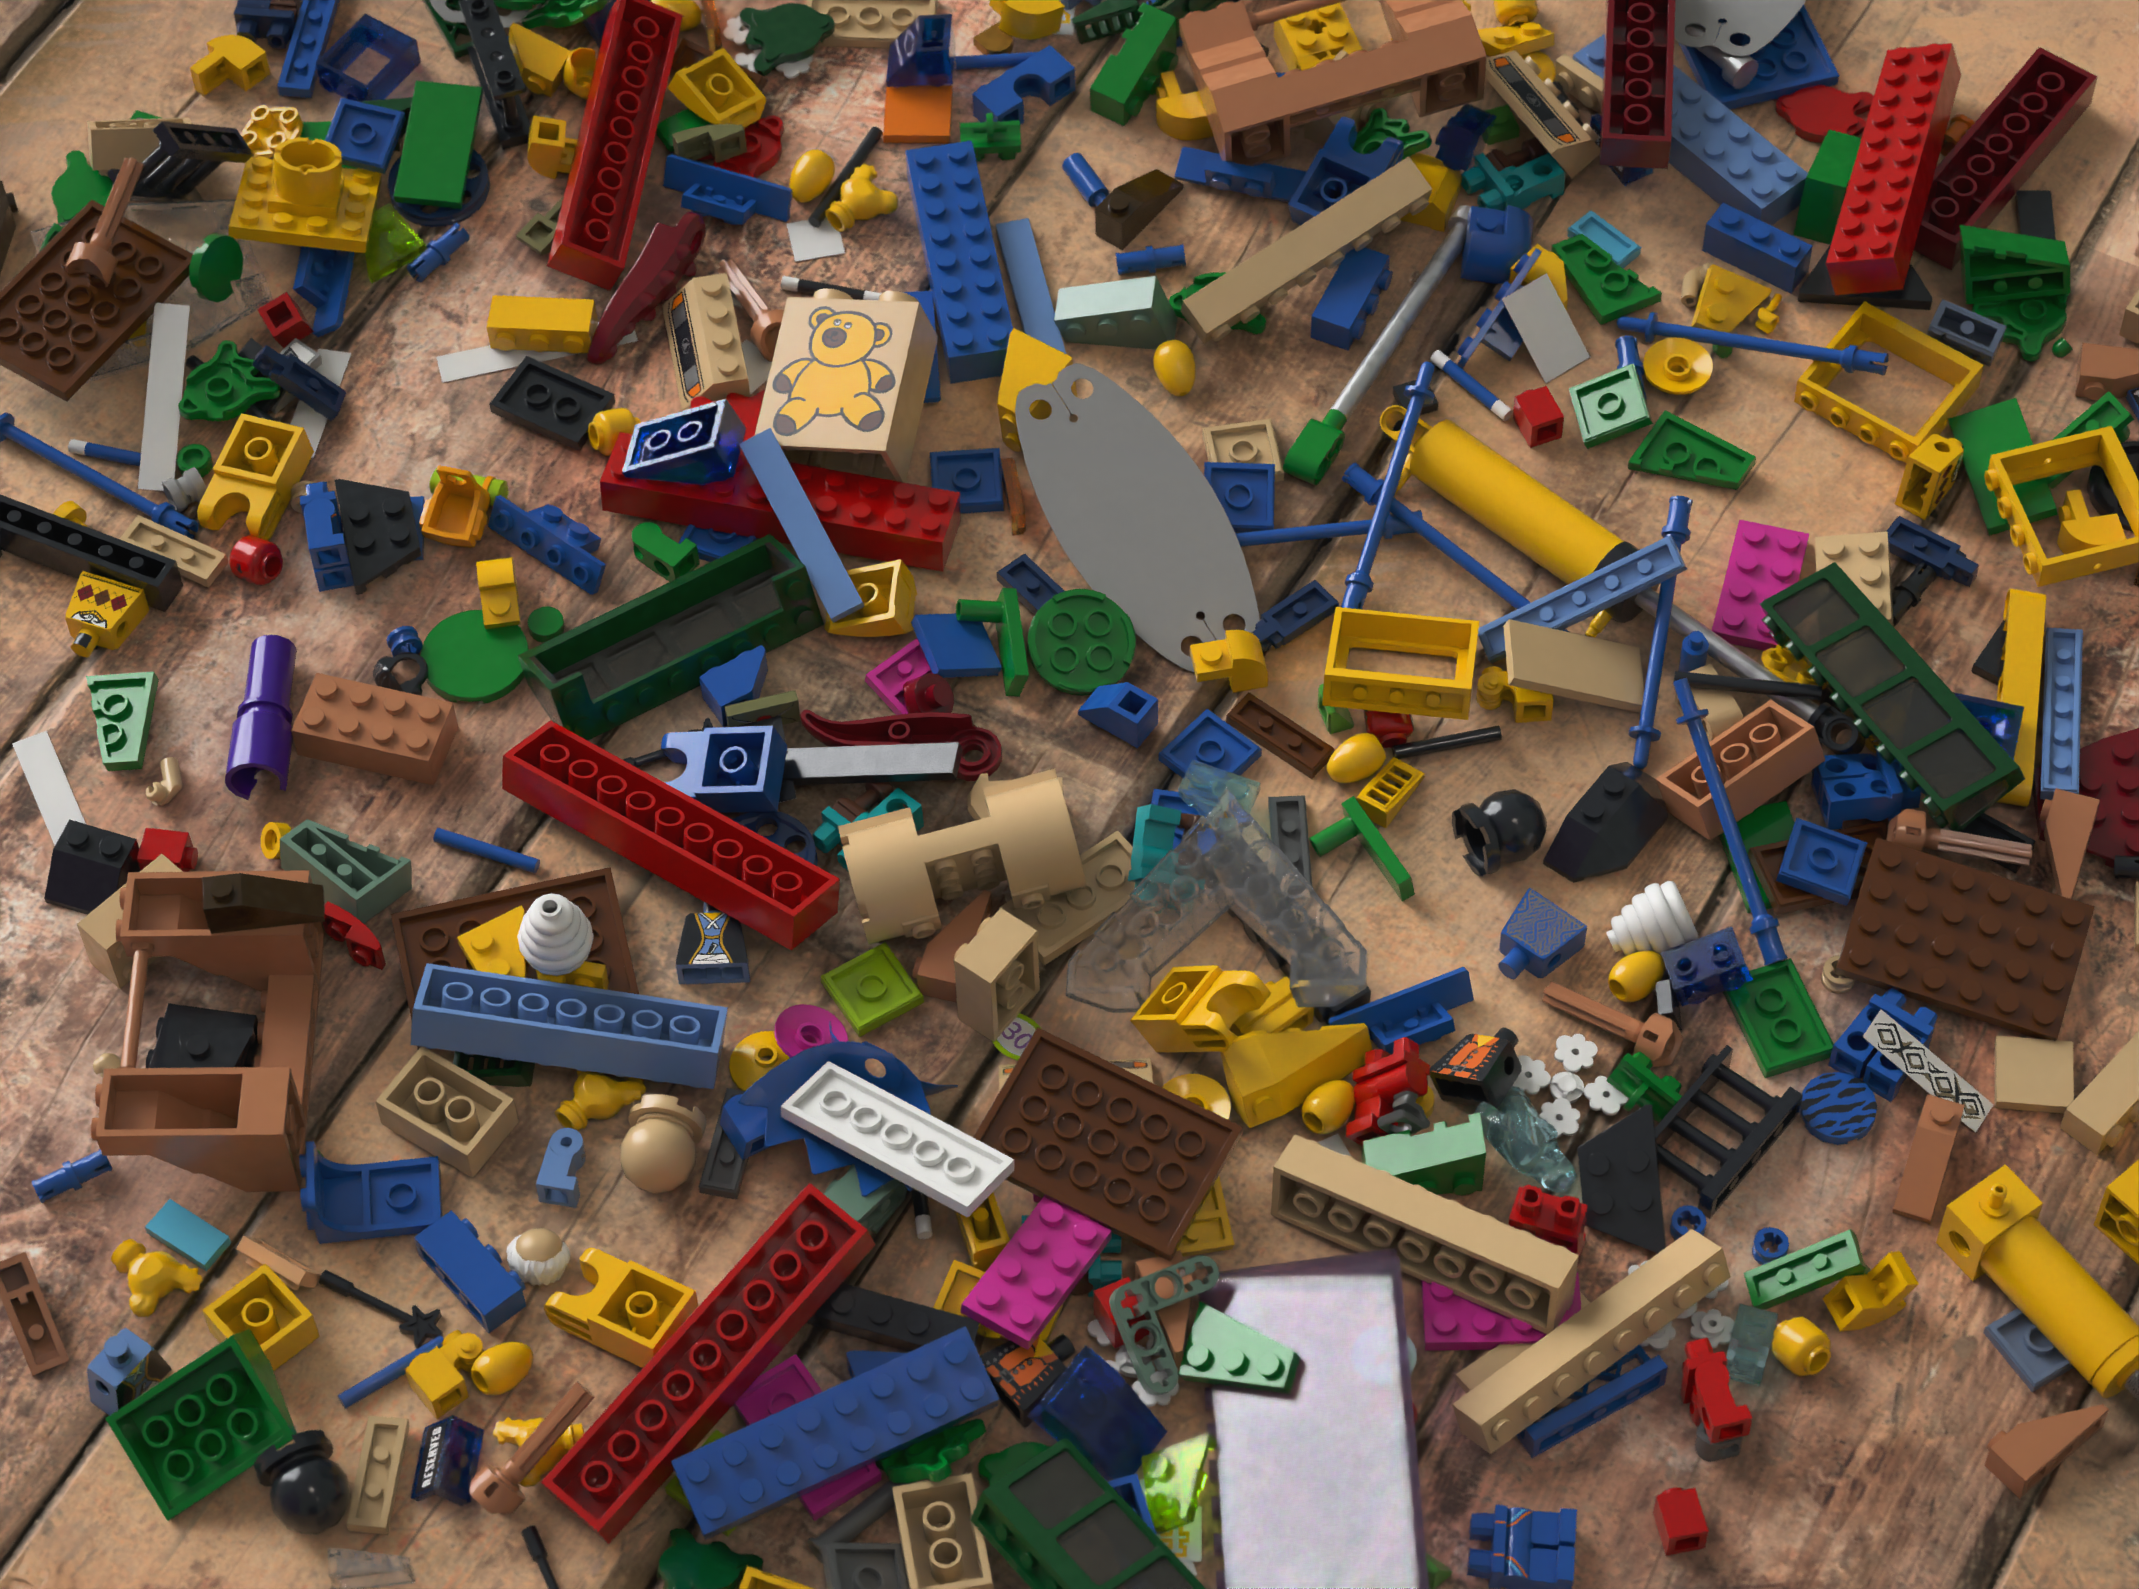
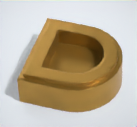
[973,22,1013,55]

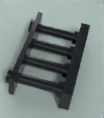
[459,0,530,150]
[107,121,254,205]
[1655,1045,1803,1219]

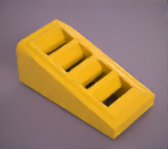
[1356,757,1425,828]

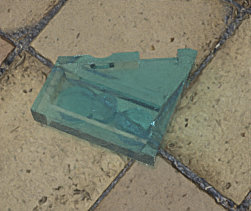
[1178,759,1261,841]

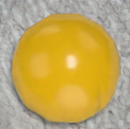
[562,48,597,100]

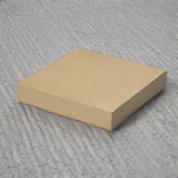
[1202,418,1284,482]
[1994,1035,2074,1114]

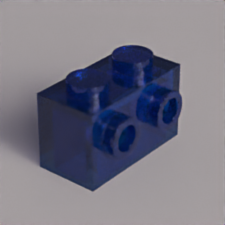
[1435,103,1497,171]
[1661,926,1753,1007]

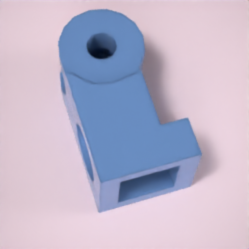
[536,1128,586,1208]

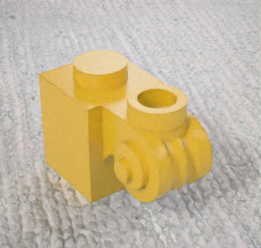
[1476,666,1554,723]
[405,1330,484,1419]

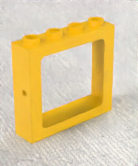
[1794,301,1984,463]
[1984,426,2139,587]
[1322,607,1479,720]

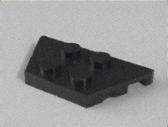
[1798,244,1932,310]
[335,479,422,595]
[1577,1104,1666,1254]

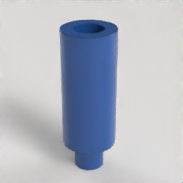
[1062,153,1109,207]
[1678,631,1709,672]

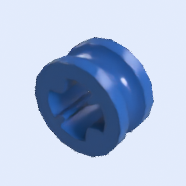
[386,626,423,657]
[1670,1205,1706,1241]
[1752,1227,1789,1265]

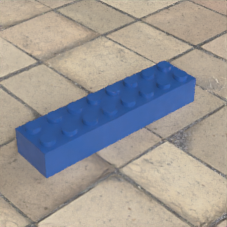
[905,141,1013,384]
[671,1326,999,1540]

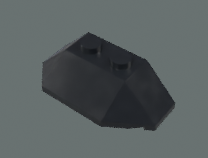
[1543,762,1668,883]

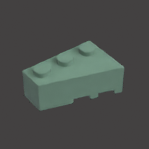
[1054,276,1178,350]
[279,819,412,924]
[824,1164,907,1234]

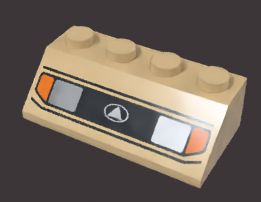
[1485,50,1600,178]
[662,273,750,415]

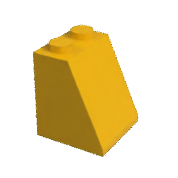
[997,328,1077,452]

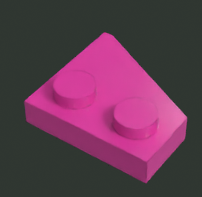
[865,638,932,715]

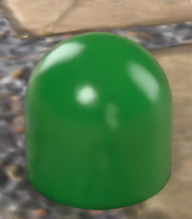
[2052,337,2073,358]
[1712,344,1733,358]

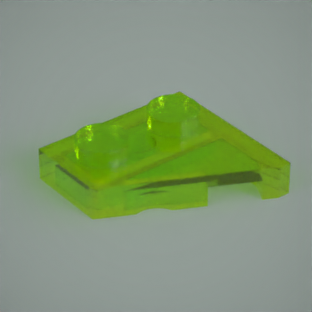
[365,203,426,283]
[1141,1433,1216,1535]

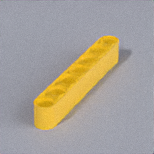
[1989,588,2046,807]

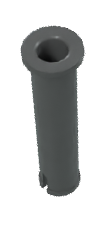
[807,1480,916,1564]

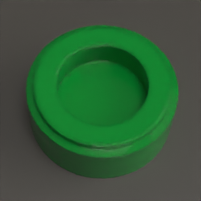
[176,444,213,477]
[528,606,565,643]

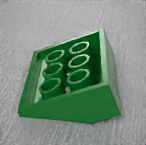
[105,1329,297,1521]

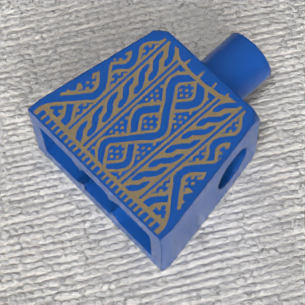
[1498,888,1587,979]

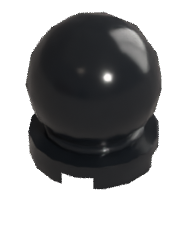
[1452,789,1547,876]
[253,1430,351,1534]

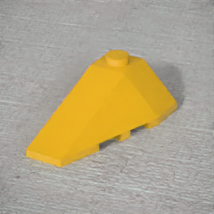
[1220,1023,1372,1128]

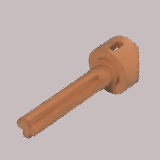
[64,157,144,287]
[717,258,784,362]
[1886,809,2033,866]
[1542,981,1683,1067]
[469,1382,594,1515]

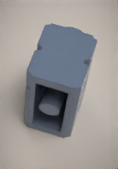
[1927,299,2007,366]

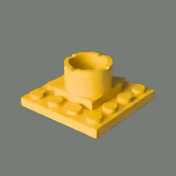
[228,138,381,253]

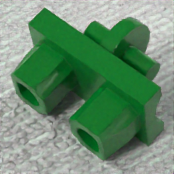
[960,113,1021,161]
[1606,1052,1682,1123]

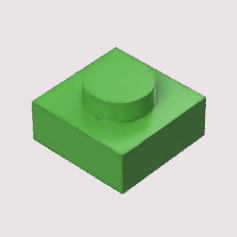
[1476,105,1520,145]

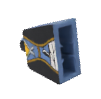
[676,902,750,984]
[87,1328,171,1416]

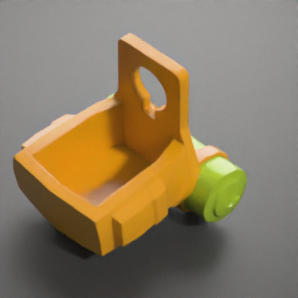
[419,465,509,547]

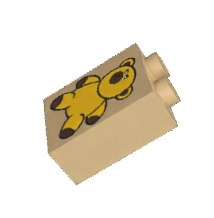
[754,289,938,483]

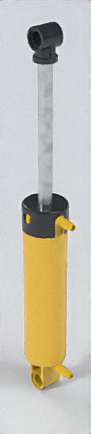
[1380,405,1865,755]

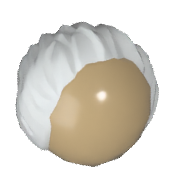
[506,1228,570,1286]

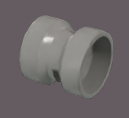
[162,467,207,513]

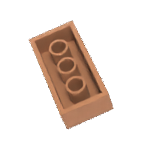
[291,673,458,785]
[1656,700,1826,840]

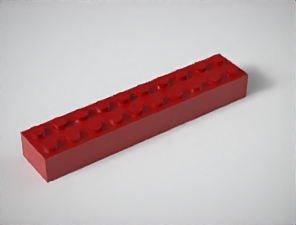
[547,0,683,291]
[1826,43,1961,295]
[600,432,961,572]
[502,720,840,951]
[541,1183,875,1544]

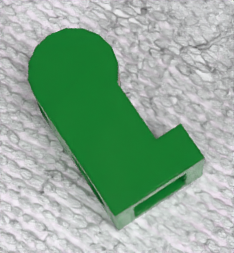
[631,522,700,582]

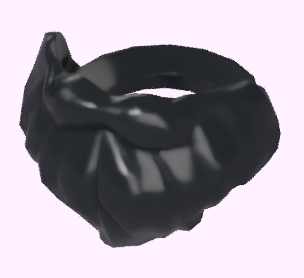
[373,652,429,696]

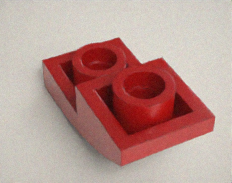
[323,901,386,970]

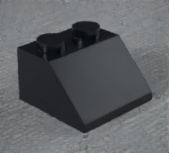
[44,819,140,915]

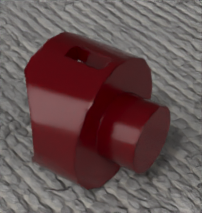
[903,673,954,714]

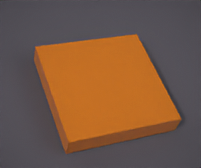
[883,85,953,144]

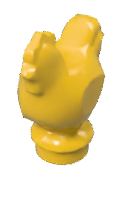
[825,164,899,232]
[555,1070,646,1131]
[111,1239,203,1317]
[493,1417,584,1487]

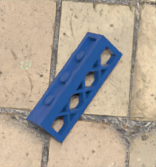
[1516,1345,1668,1458]

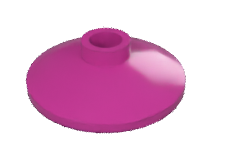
[774,1004,848,1058]

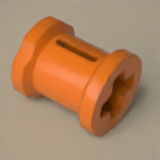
[1940,114,1975,157]

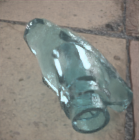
[1474,1087,1577,1193]

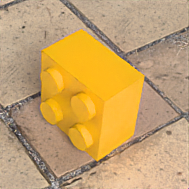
[202,1263,320,1371]

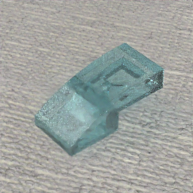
[1726,1304,1778,1387]

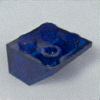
[886,14,956,87]

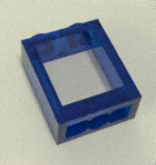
[316,13,421,102]

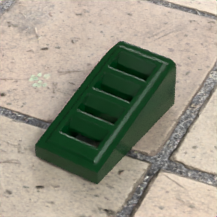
[1071,0,1140,44]
[453,1051,535,1087]

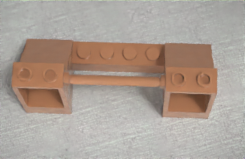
[1179,0,1487,166]
[91,870,325,1192]

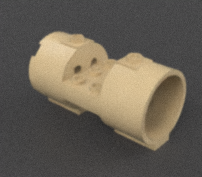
[838,769,1087,945]

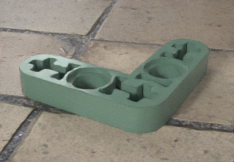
[1109,1255,1219,1395]

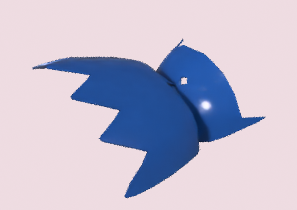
[738,1020,958,1197]

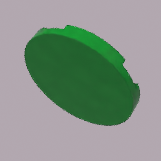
[1027,589,1136,696]
[421,610,529,704]

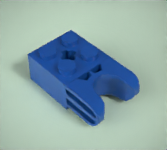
[1288,117,1404,225]
[661,726,787,813]

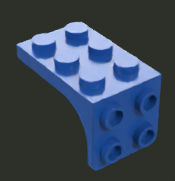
[299,1141,442,1244]

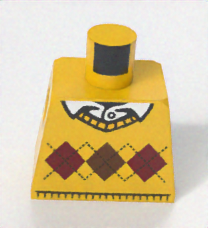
[1895,434,1964,520]
[65,571,149,657]

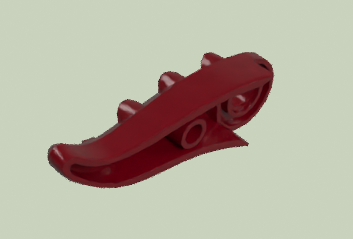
[587,211,706,365]
[800,710,1002,781]

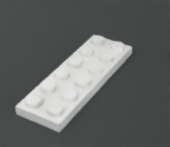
[781,1061,1014,1218]

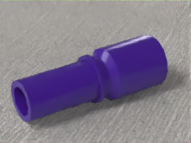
[225,635,297,800]

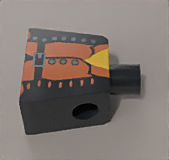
[1430,1027,1522,1110]
[980,1334,1076,1429]

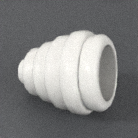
[1606,881,1698,956]
[517,893,594,976]

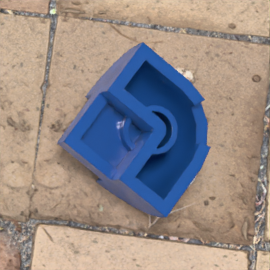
[1461,205,1533,284]

